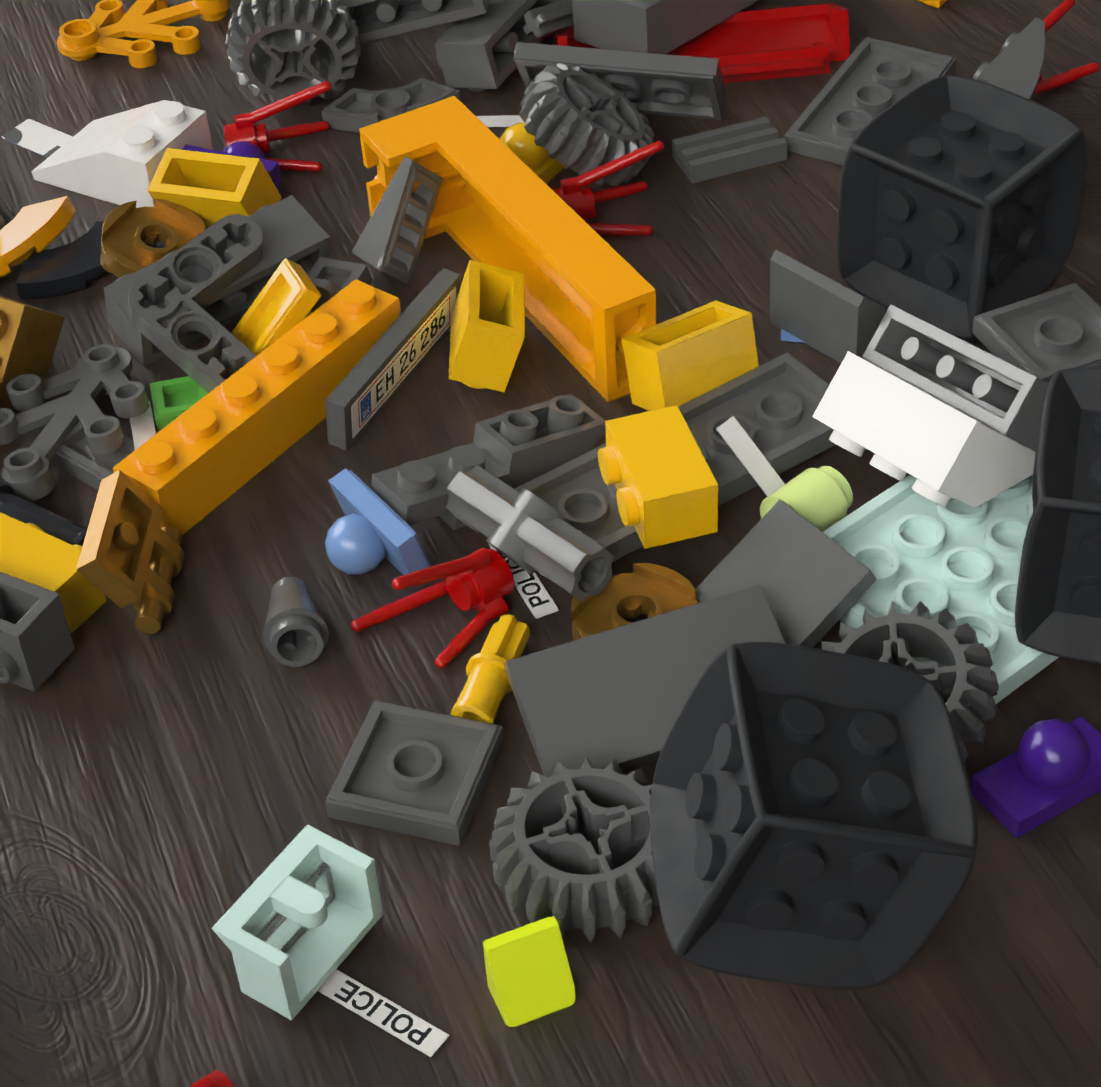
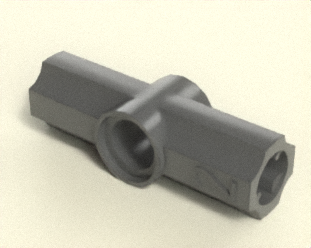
[446,465,615,602]

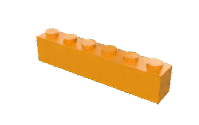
[113,279,401,535]

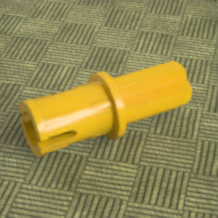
[450,614,530,724]

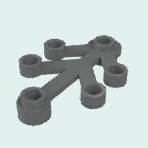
[0,344,149,502]

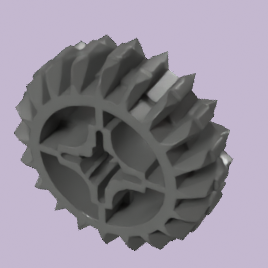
[225,0,361,106]
[519,63,655,187]
[822,600,999,764]
[489,756,660,943]

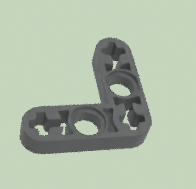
[128,214,263,393]

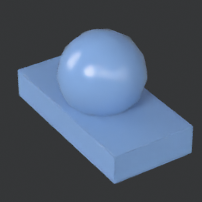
[325,468,431,575]

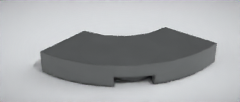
[321,78,461,133]

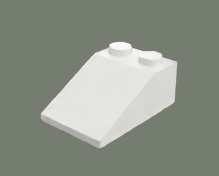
[32,100,213,208]

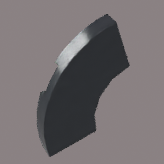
[16,221,147,299]

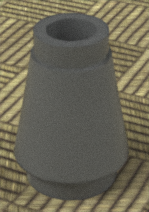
[263,577,329,667]

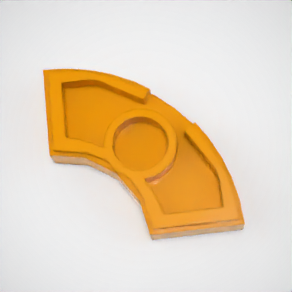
[0,196,76,278]

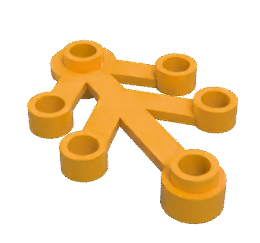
[57,0,231,68]

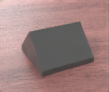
[770,250,888,363]

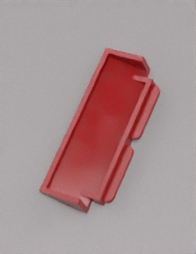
[553,2,850,83]

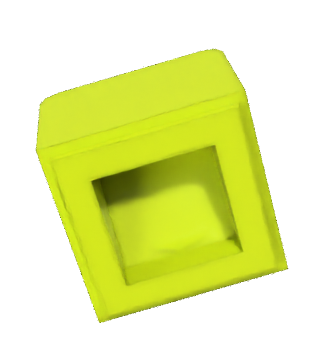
[483,916,576,1027]

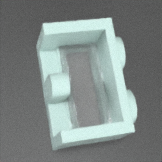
[211,824,383,1021]

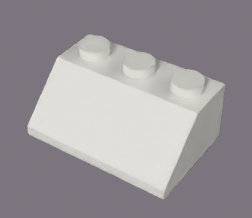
[812,351,1036,508]

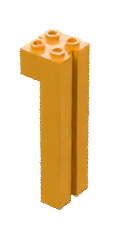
[359,96,656,402]

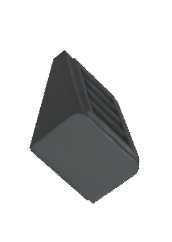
[351,156,443,284]

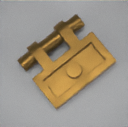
[76,470,184,634]

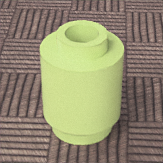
[760,466,853,532]

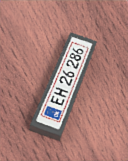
[325,268,461,451]

